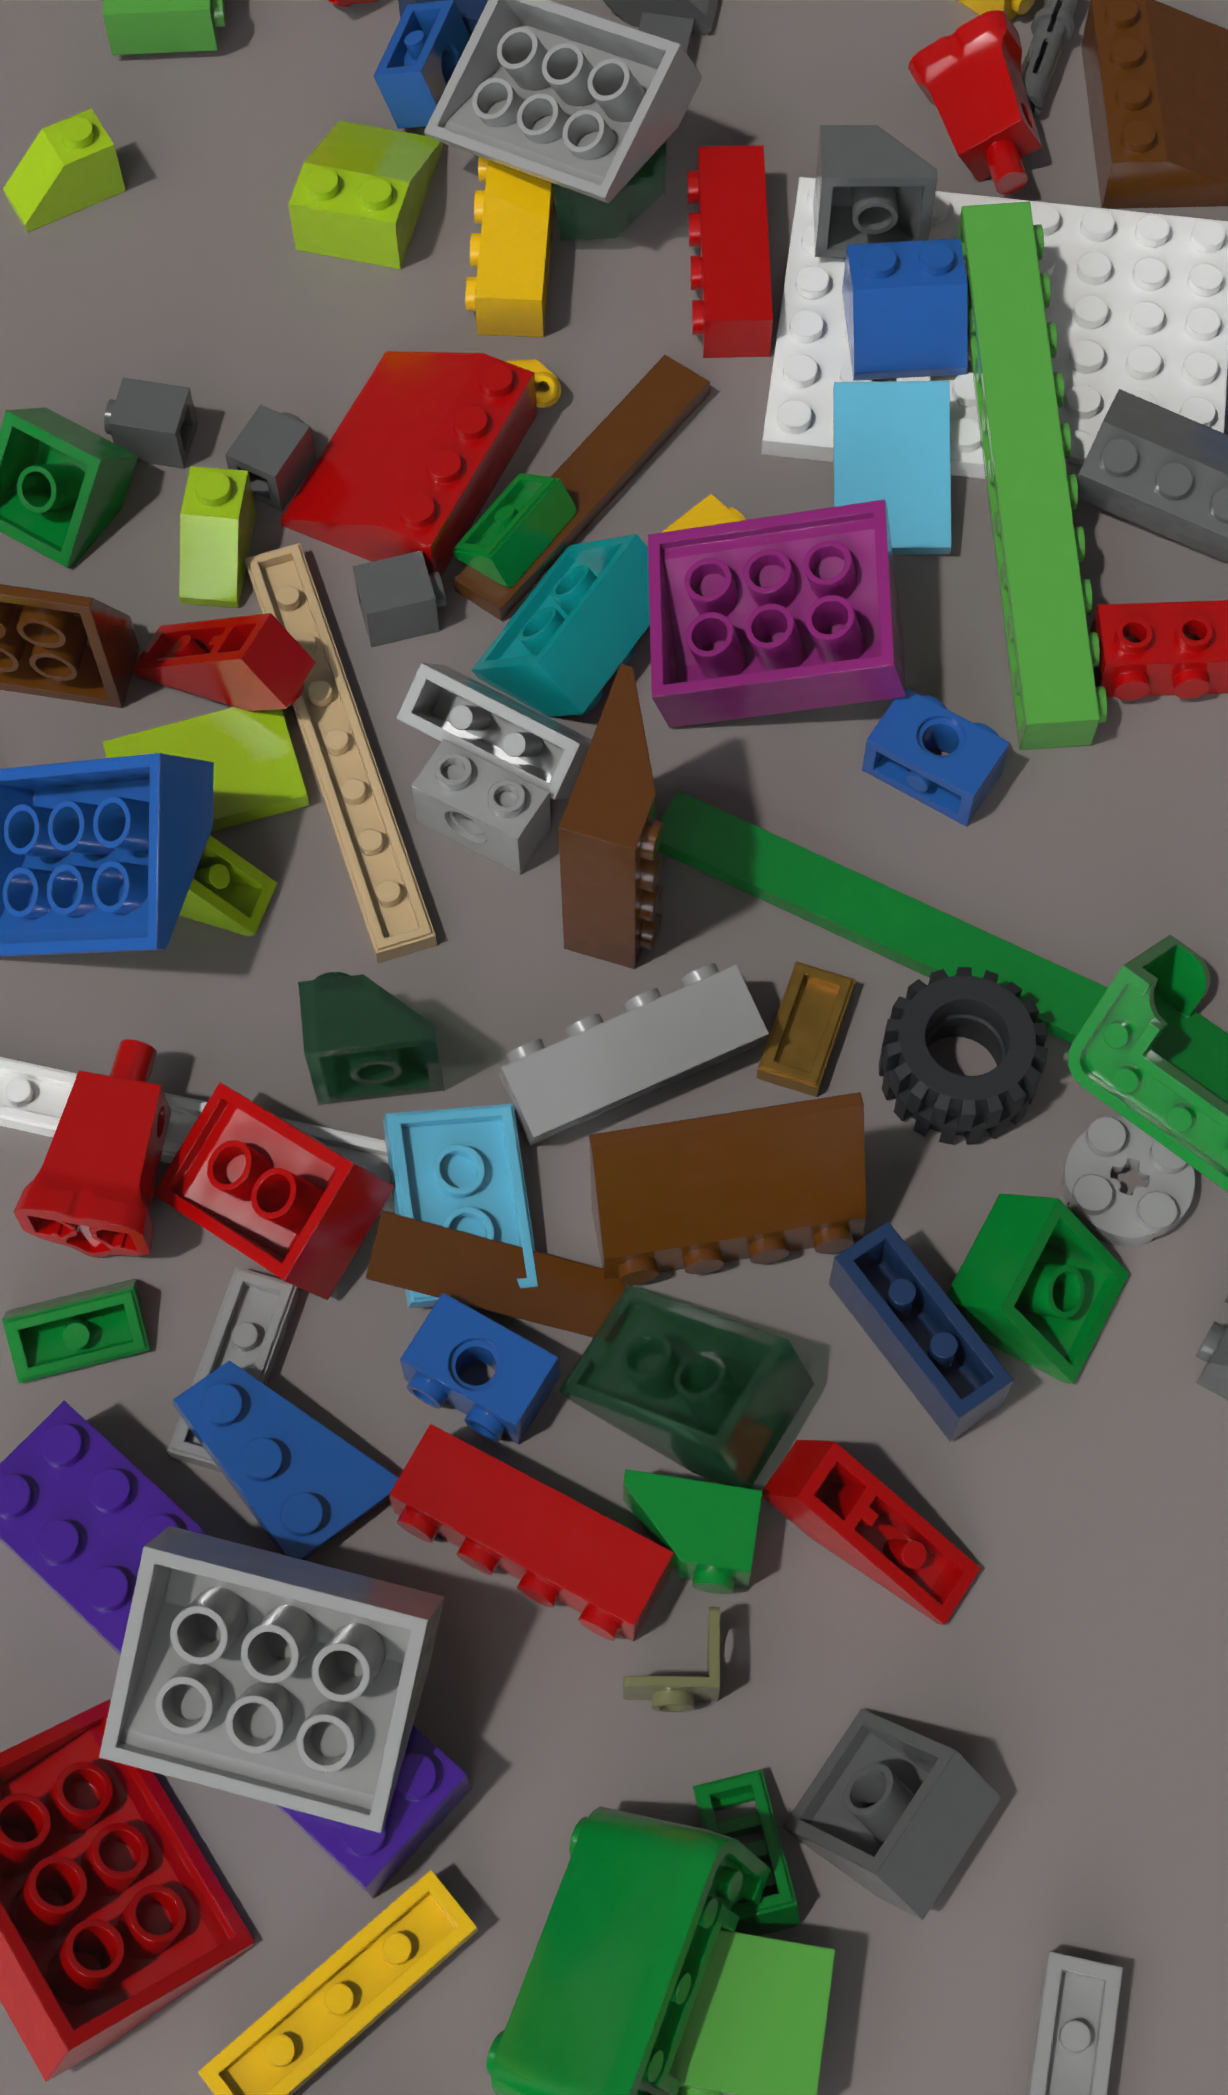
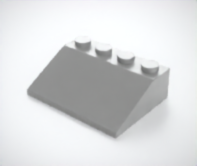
[424,0,702,203]
[99,1526,445,1833]

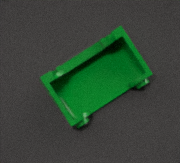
[1068,935,1228,1192]
[486,1806,771,2095]

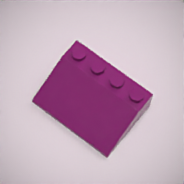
[648,499,906,728]

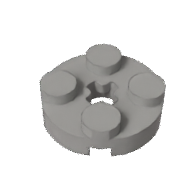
[1061,1117,1195,1247]

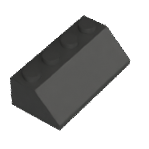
[1077,389,1228,563]

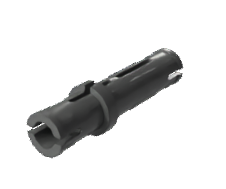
[1021,0,1080,118]

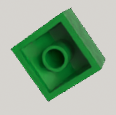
[0,407,138,568]
[946,1193,1129,1384]

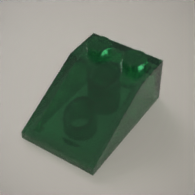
[560,1285,815,1489]

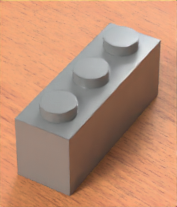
[396,663,592,800]

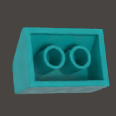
[471,534,650,717]

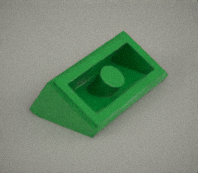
[452,473,577,588]
[2,1279,150,1383]

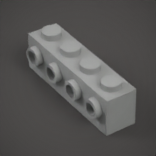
[499,963,769,1146]

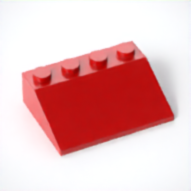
[281,351,537,577]
[0,1700,255,2082]

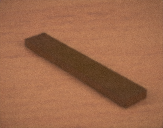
[454,355,710,620]

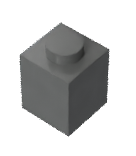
[104,378,198,469]
[225,404,316,511]
[352,550,446,647]

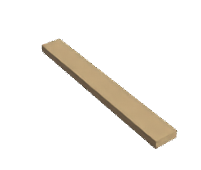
[244,543,437,963]

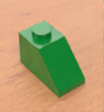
[623,1469,762,1594]

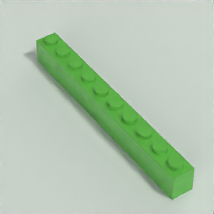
[956,201,1107,750]

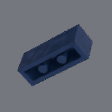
[829,1221,1014,1441]

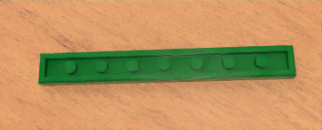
[658,790,1108,1044]

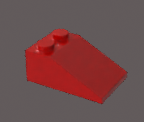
[153,1082,395,1301]

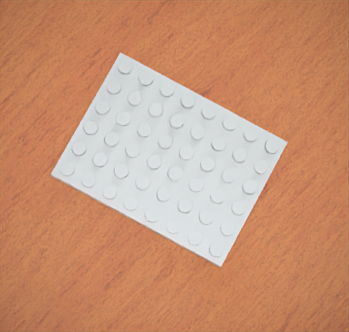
[761,177,1228,479]

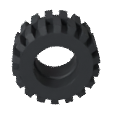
[879,967,1048,1145]

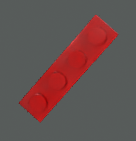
[687,145,773,358]
[389,1424,674,1641]

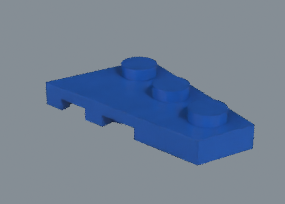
[173,1360,398,1560]

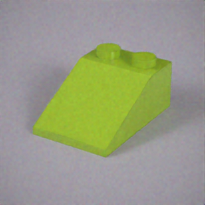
[288,120,443,270]

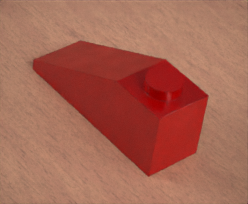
[131,613,316,711]
[762,1440,981,1625]

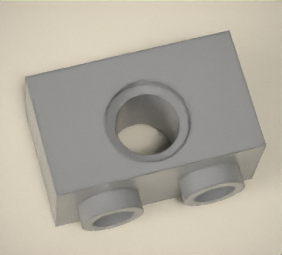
[411,739,551,875]

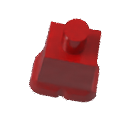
[908,10,1042,195]
[13,1039,171,1258]

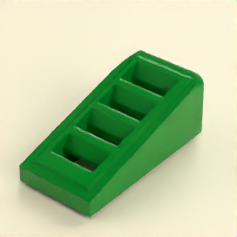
[693,1769,800,1936]

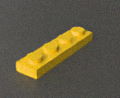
[198,1870,478,2095]

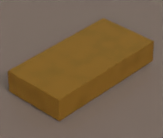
[757,961,856,1097]

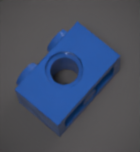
[374,0,470,129]
[862,688,1010,827]
[400,1293,560,1445]

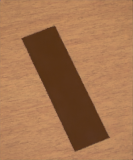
[366,1211,626,1343]

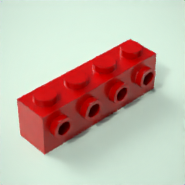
[1090,600,1228,701]

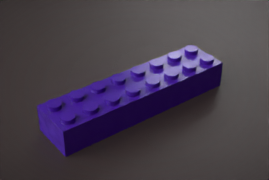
[0,1400,471,1899]

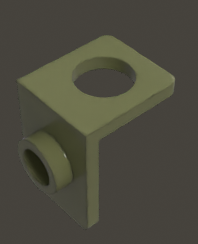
[623,1607,720,1712]

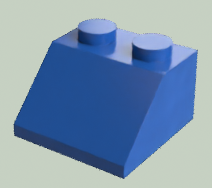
[842,238,968,381]

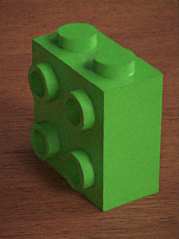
[103,0,226,55]
[669,1930,835,2095]

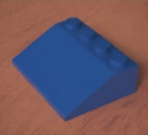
[0,753,214,957]

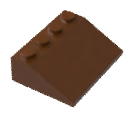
[1081,0,1228,209]
[0,584,140,708]
[558,664,664,969]
[589,1092,867,1285]

